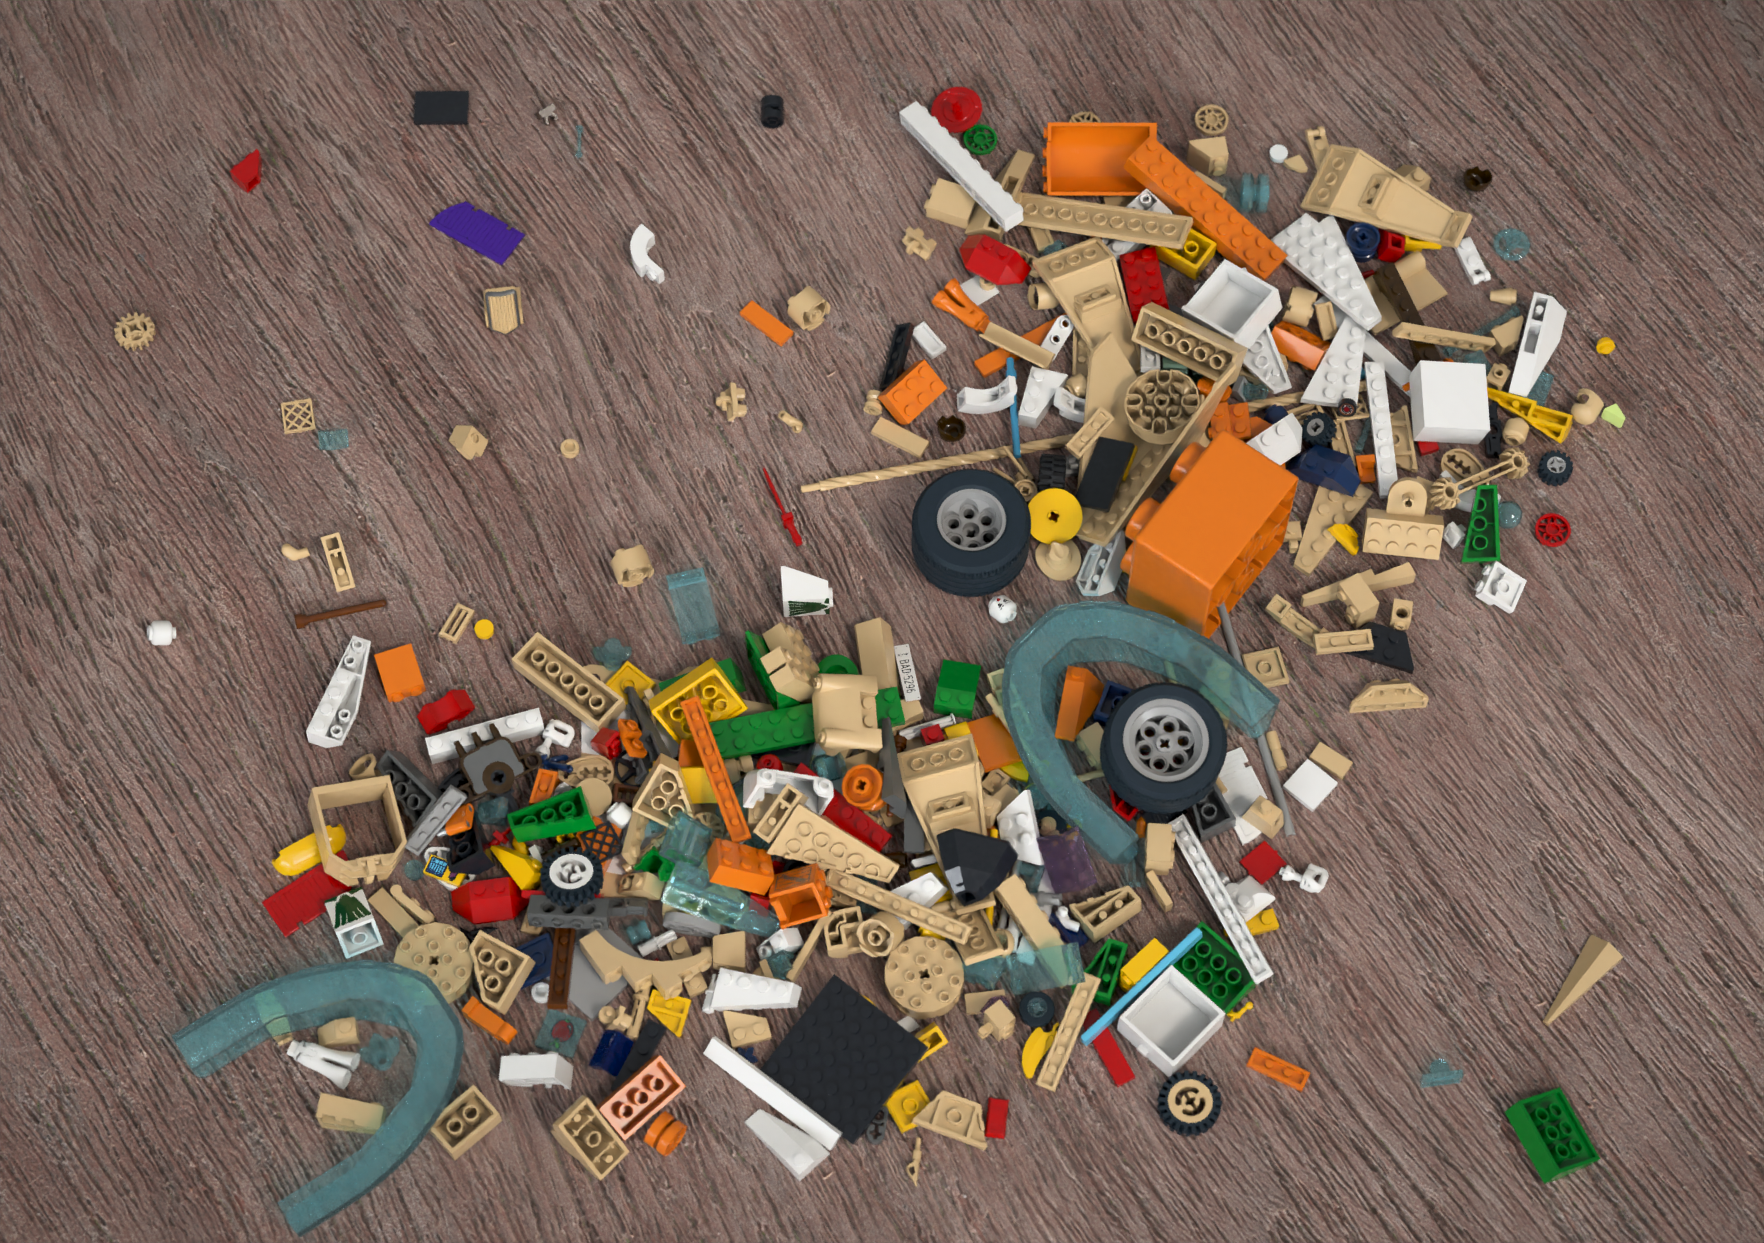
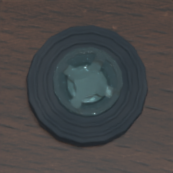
[1019,991,1055,1028]

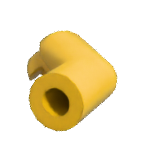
[512,836,530,855]

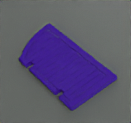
[429,201,525,266]

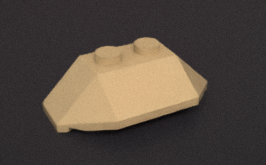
[1349,679,1429,713]

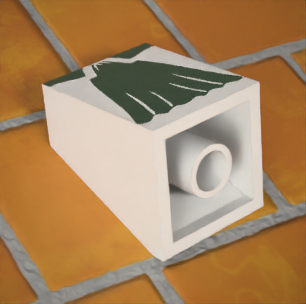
[781,566,833,617]
[324,887,384,959]

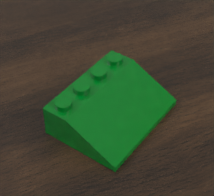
[745,630,802,710]
[1173,921,1257,1016]
[1505,1088,1600,1184]

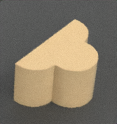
[551,1095,630,1181]

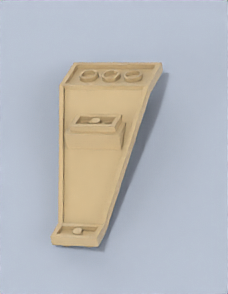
[1300,144,1473,248]
[1032,237,1144,377]
[897,734,996,915]

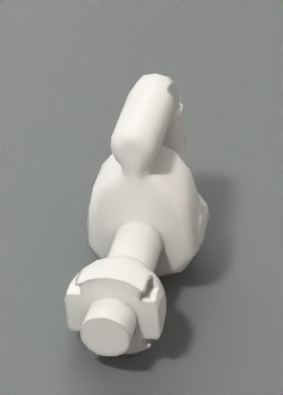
[535,719,575,759]
[1279,864,1329,893]

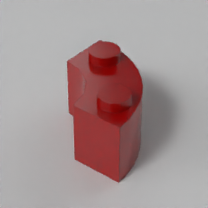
[417,689,475,735]

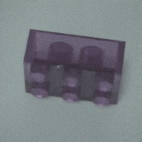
[1036,826,1097,894]

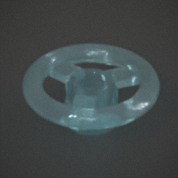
[1494,228,1530,261]

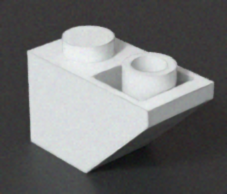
[756,928,804,962]

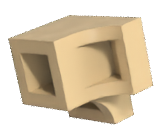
[449,425,488,459]

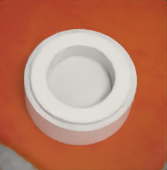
[1269,145,1288,163]
[531,982,549,1003]

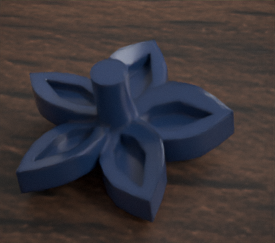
[738,1047,758,1063]

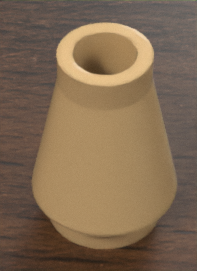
[1490,287,1517,305]

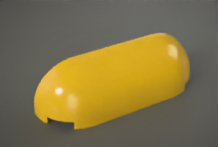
[272,824,346,876]

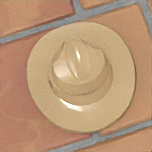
[1035,540,1081,581]

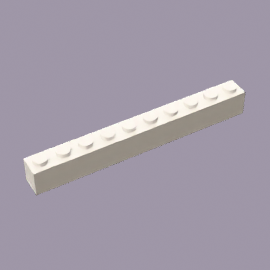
[899,101,1024,231]

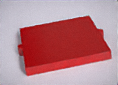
[1239,841,1287,885]

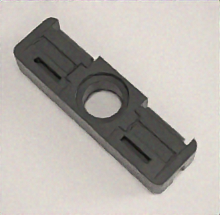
[604,897,648,917]

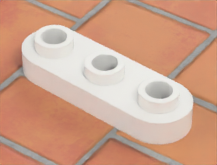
[1040,315,1074,362]

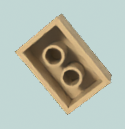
[426,1085,502,1160]

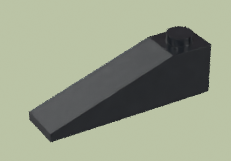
[446,802,495,875]

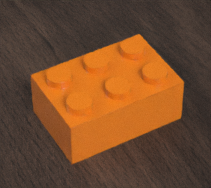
[878,359,947,425]
[707,838,774,895]

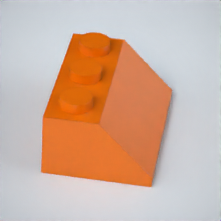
[1271,321,1331,371]

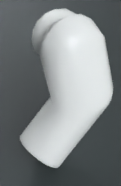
[1056,906,1080,932]

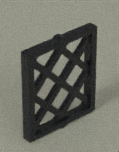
[580,821,623,863]

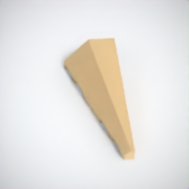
[1543,935,1623,1026]

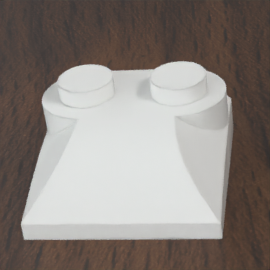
[1225,875,1275,923]

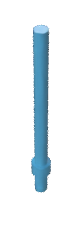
[1005,357,1021,458]

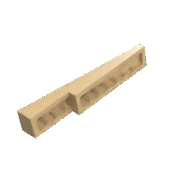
[1300,562,1416,607]

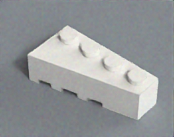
[710,968,802,1012]

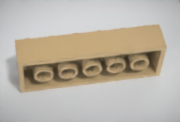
[1131,302,1248,386]
[512,632,626,733]

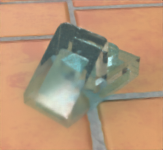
[477,797,509,826]

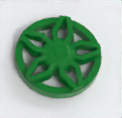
[964,124,997,155]

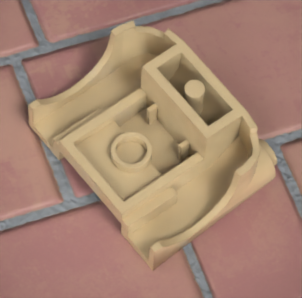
[812,673,882,756]

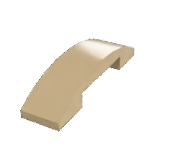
[1265,594,1331,648]

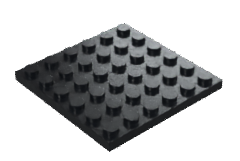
[760,974,929,1145]

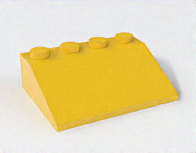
[648,657,748,745]

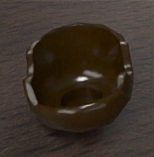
[1463,166,1493,192]
[937,415,966,442]

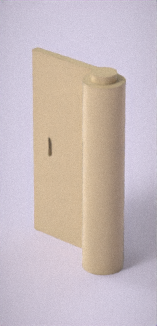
[1364,251,1447,335]

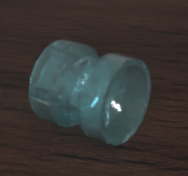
[625,919,652,945]

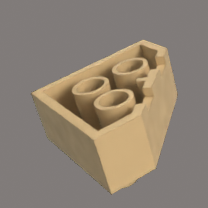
[632,753,695,835]
[469,930,535,1015]

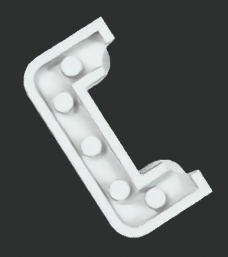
[743,768,833,816]

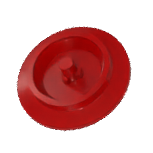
[931,87,983,133]

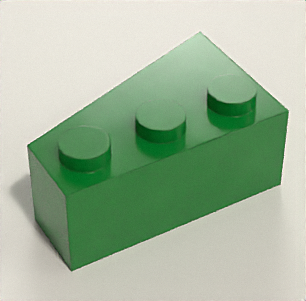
[1072,938,1128,1006]

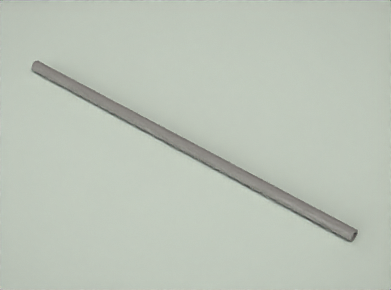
[1216,602,1296,837]

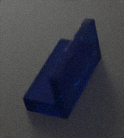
[1049,913,1089,953]
[589,1030,633,1077]

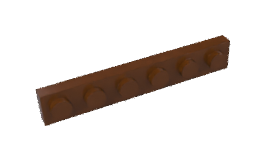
[547,928,576,1009]

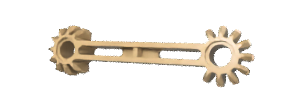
[1429,447,1530,510]

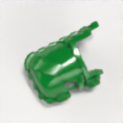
[634,840,694,882]

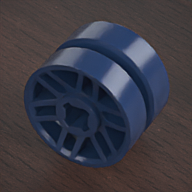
[1345,222,1380,263]

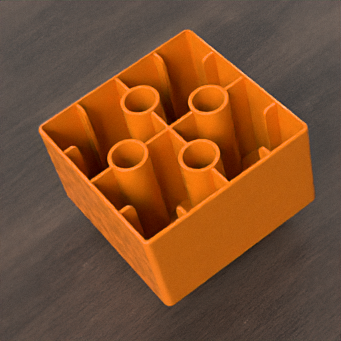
[1120,430,1299,650]

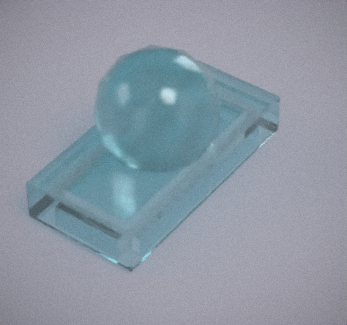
[1420,1059,1464,1088]

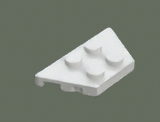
[996,790,1045,865]

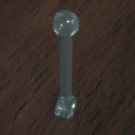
[576,125,583,158]

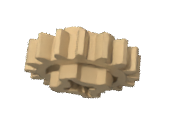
[114,312,156,351]

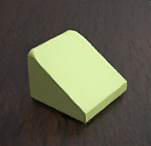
[1601,404,1625,428]

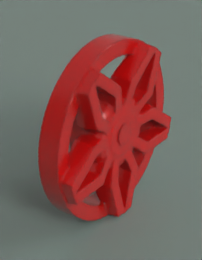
[1535,513,1571,547]

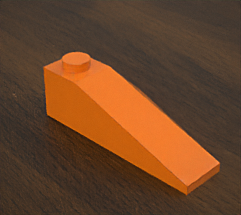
[1054,665,1104,741]

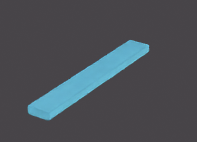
[1081,928,1203,1047]

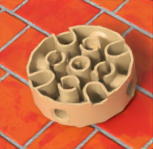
[1125,369,1201,445]
[394,922,475,1005]
[885,936,964,1019]

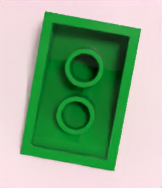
[934,659,981,719]

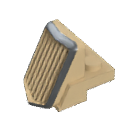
[483,286,524,335]

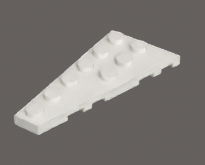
[1300,314,1366,408]

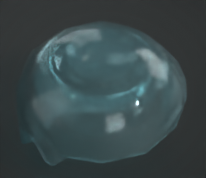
[1498,501,1522,529]

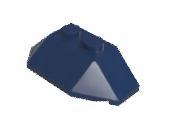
[1286,444,1361,497]

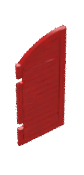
[262,850,352,938]

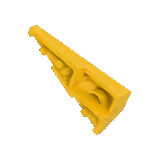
[1487,387,1573,443]

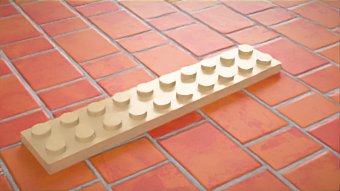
[1016,192,1193,249]

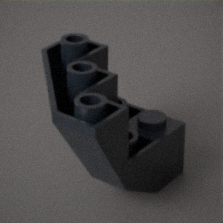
[937,828,1018,907]

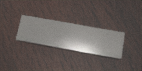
[405,785,467,856]

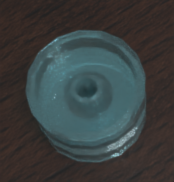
[1240,173,1270,214]

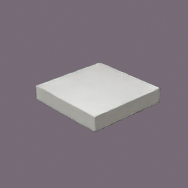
[1282,759,1338,812]

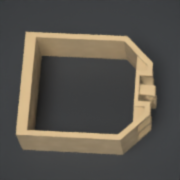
[308,775,407,886]

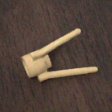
[993,446,1035,485]

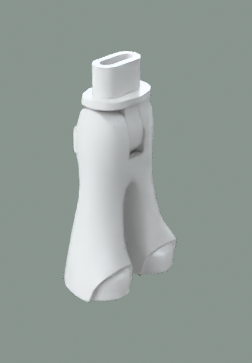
[287,1040,360,1090]

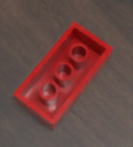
[1119,246,1170,325]

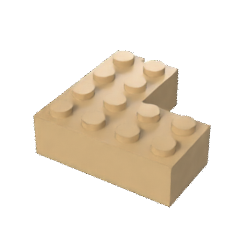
[760,622,820,704]

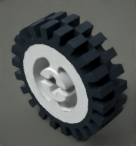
[540,847,604,907]

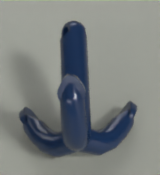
[541,753,573,773]

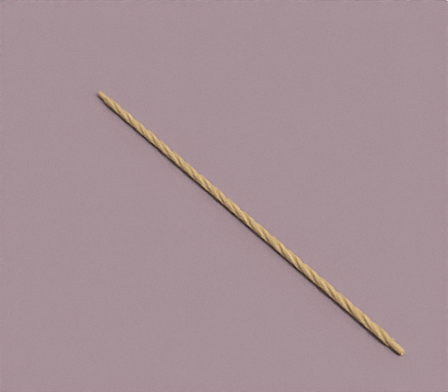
[801,380,1367,493]

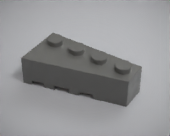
[377,750,443,828]
[1181,761,1236,843]

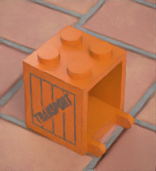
[769,863,833,929]

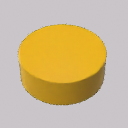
[474,619,494,639]

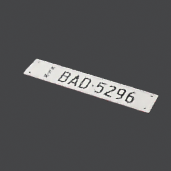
[894,644,921,702]

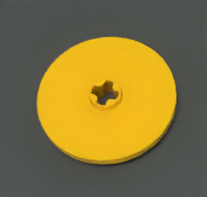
[1028,488,1082,544]

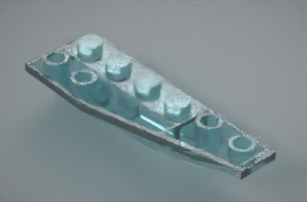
[660,859,780,937]

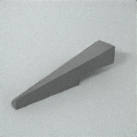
[624,686,673,784]
[878,717,907,819]

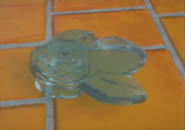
[593,637,632,671]
[360,1033,400,1071]

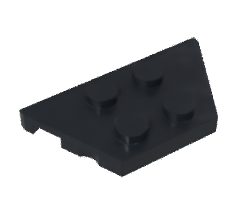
[1342,621,1414,674]

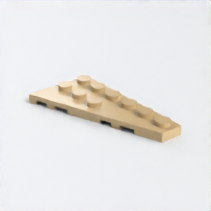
[1293,484,1373,577]

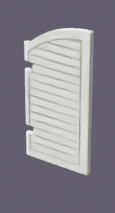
[1219,747,1268,846]

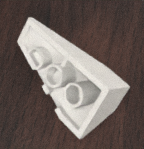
[745,1109,830,1181]

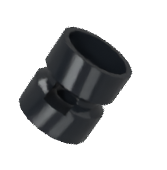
[761,95,784,129]

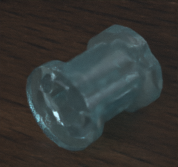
[1243,383,1268,400]

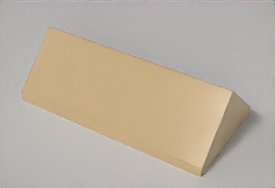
[854,617,901,697]

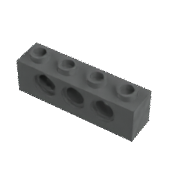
[527,895,612,930]

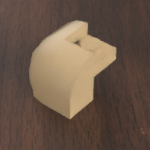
[824,906,864,958]

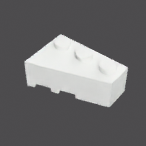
[499,1052,573,1089]

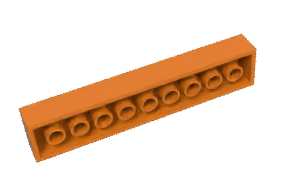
[1123,136,1288,282]

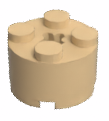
[1282,285,1318,327]
[788,286,830,331]
[610,545,654,587]
[857,911,904,957]

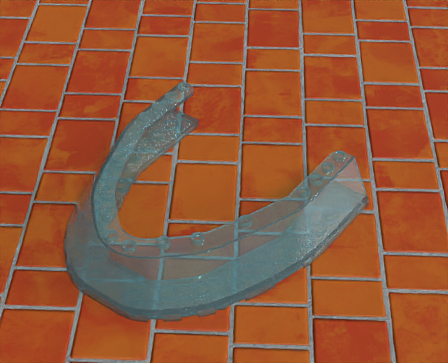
[1002,600,1280,864]
[171,959,464,1238]

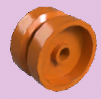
[842,764,887,812]

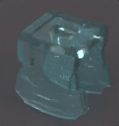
[962,956,1007,991]

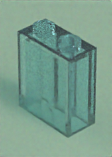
[659,810,713,873]

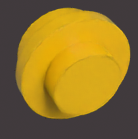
[1596,337,1615,354]

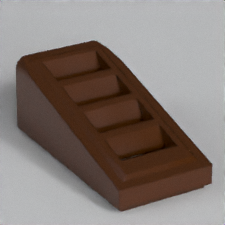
[611,783,640,808]

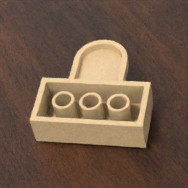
[1362,477,1444,560]

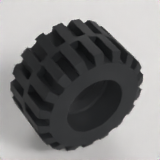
[1037,453,1067,493]

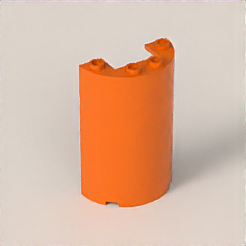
[1042,122,1157,196]

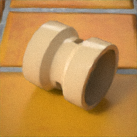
[863,390,883,415]

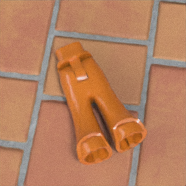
[931,278,991,334]

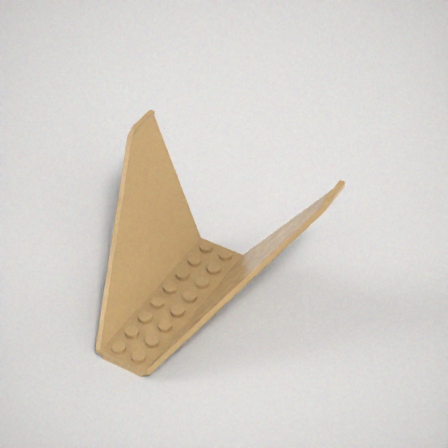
[1076,332,1237,547]

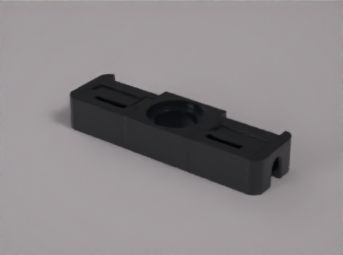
[1484,402,1503,459]

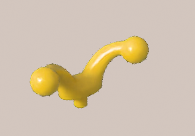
[1227,1001,1253,1022]

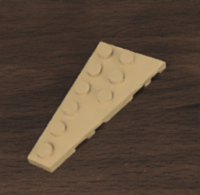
[766,802,900,883]

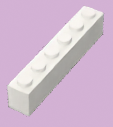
[425,708,545,764]

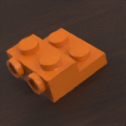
[1208,402,1252,440]

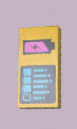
[423,854,466,887]

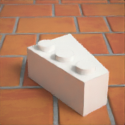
[1018,366,1068,429]
[887,872,949,930]

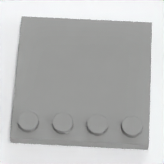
[545,928,643,1021]

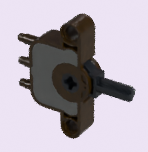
[454,723,542,814]

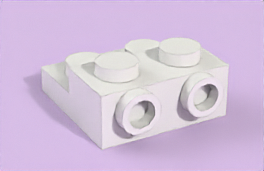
[1474,561,1527,614]

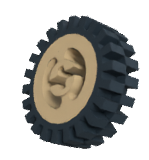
[1157,1070,1222,1137]

